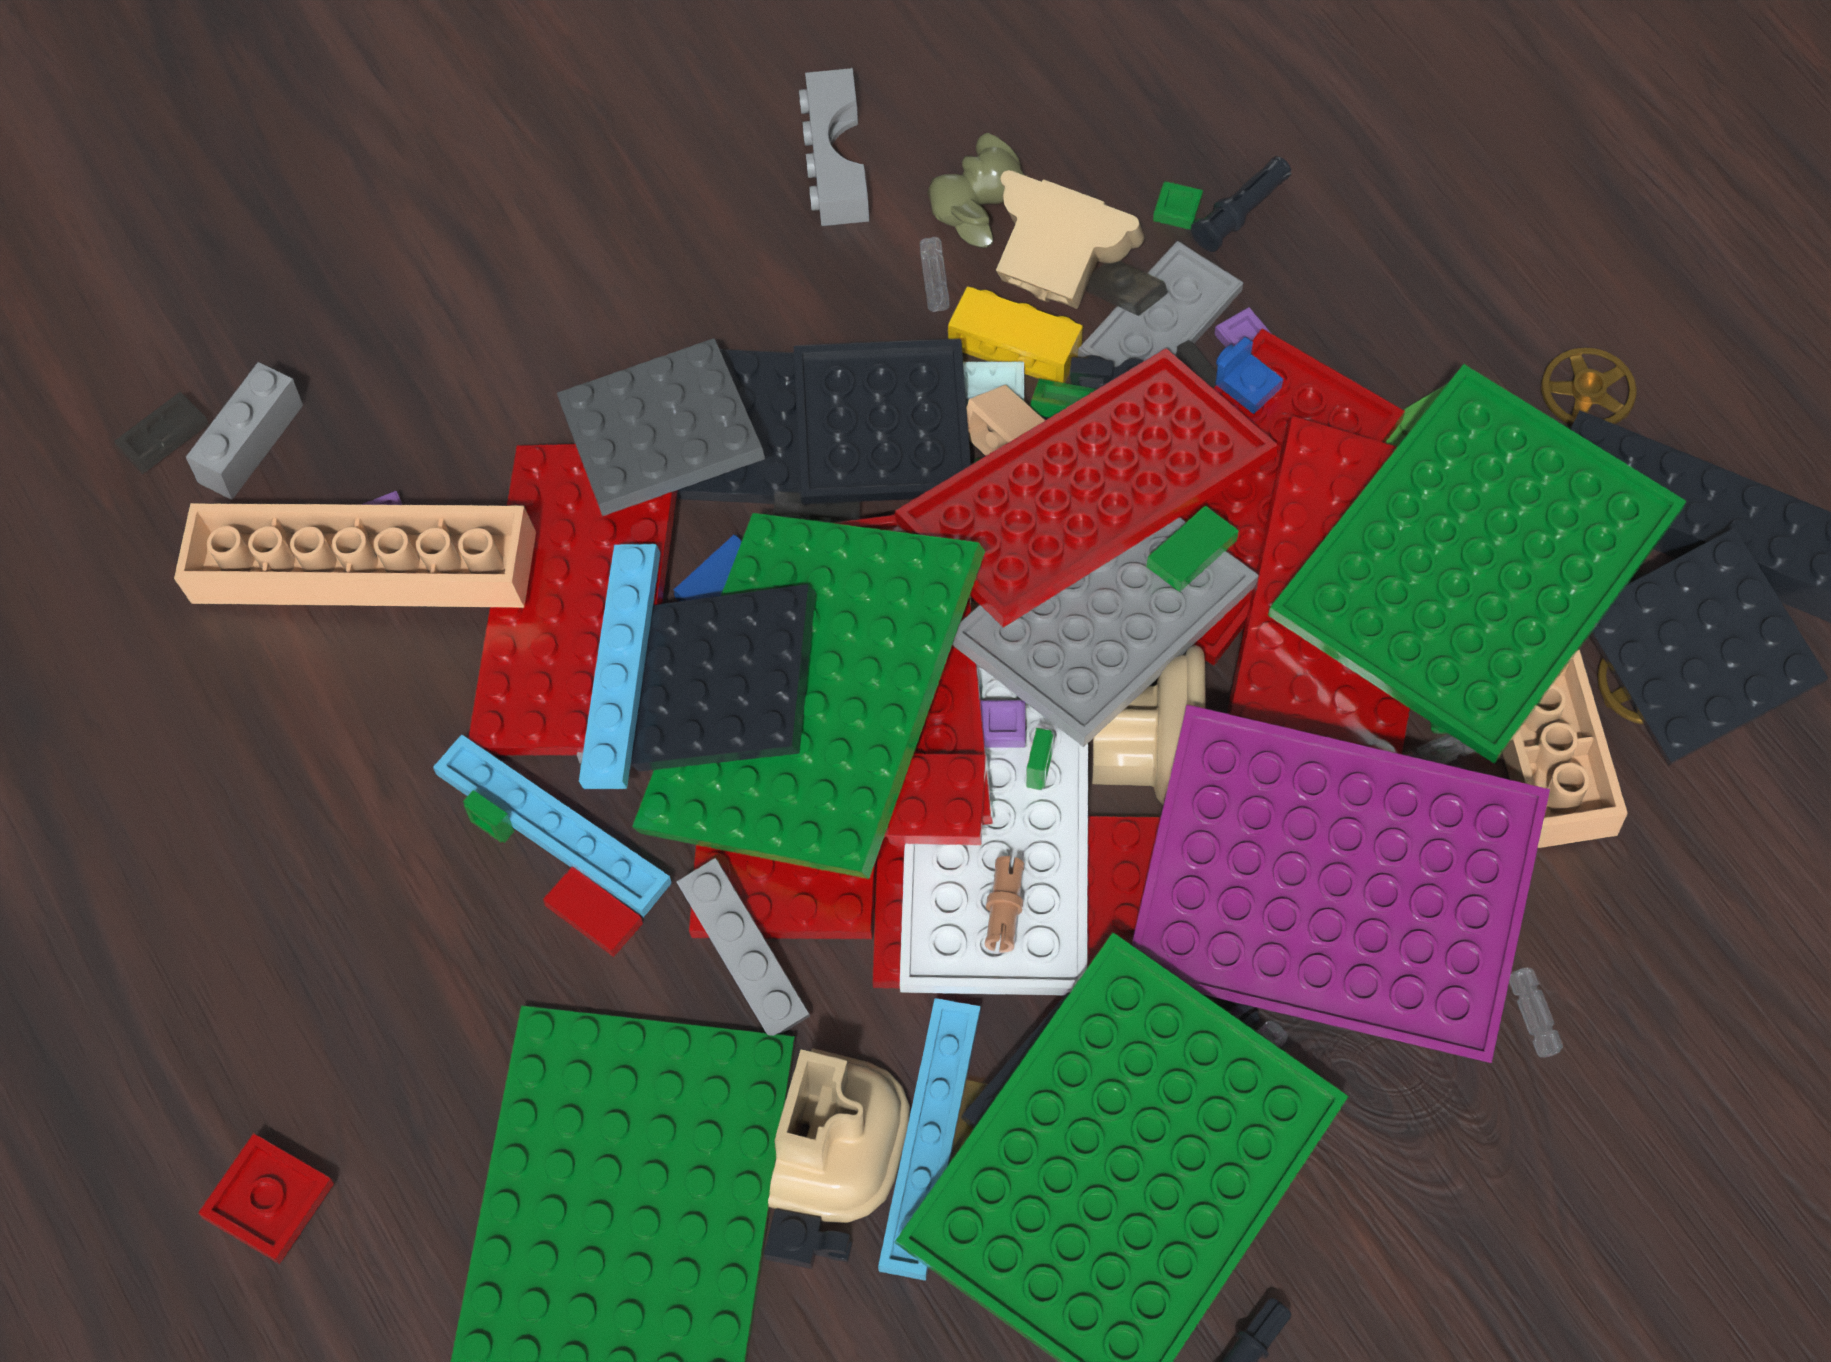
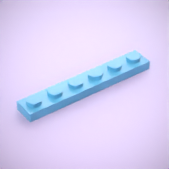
[579,544,660,789]
[433,734,671,918]
[878,998,980,1280]

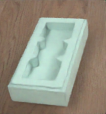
[963,362,1024,405]

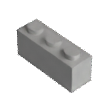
[186,362,303,500]

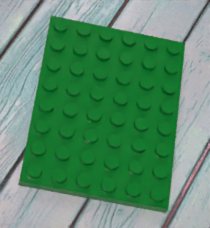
[1268,364,1686,764]
[632,513,985,879]
[895,933,1349,1362]
[451,1006,796,1362]

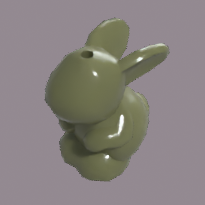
[927,133,1024,248]

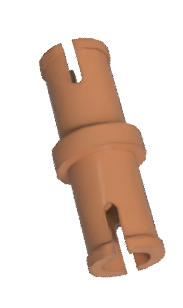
[985,856,1025,953]

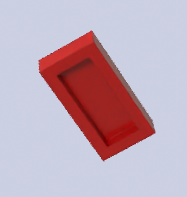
[543,866,643,957]

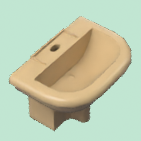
[996,170,1144,309]
[1092,645,1205,805]
[768,1048,910,1223]

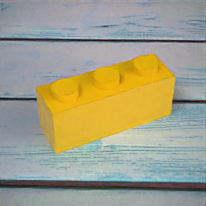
[948,286,1083,383]

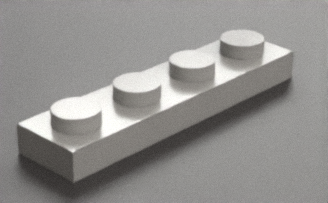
[677,858,811,1036]

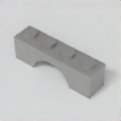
[799,68,869,226]

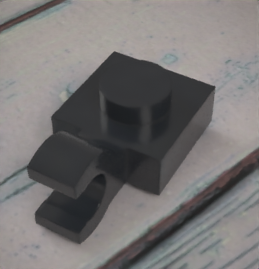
[1070,355,1144,389]
[764,1209,852,1269]

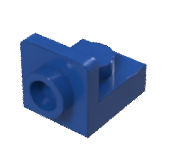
[1216,337,1283,414]

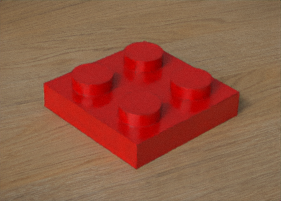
[888,753,987,845]
[198,1133,334,1264]

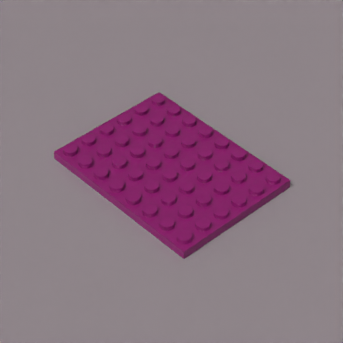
[1131,705,1550,1063]

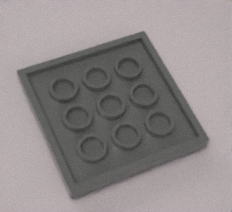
[557,338,765,516]

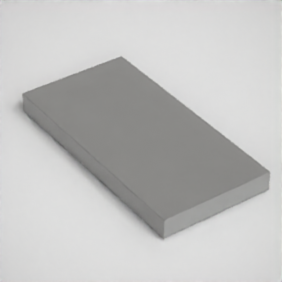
[1078,241,1243,367]

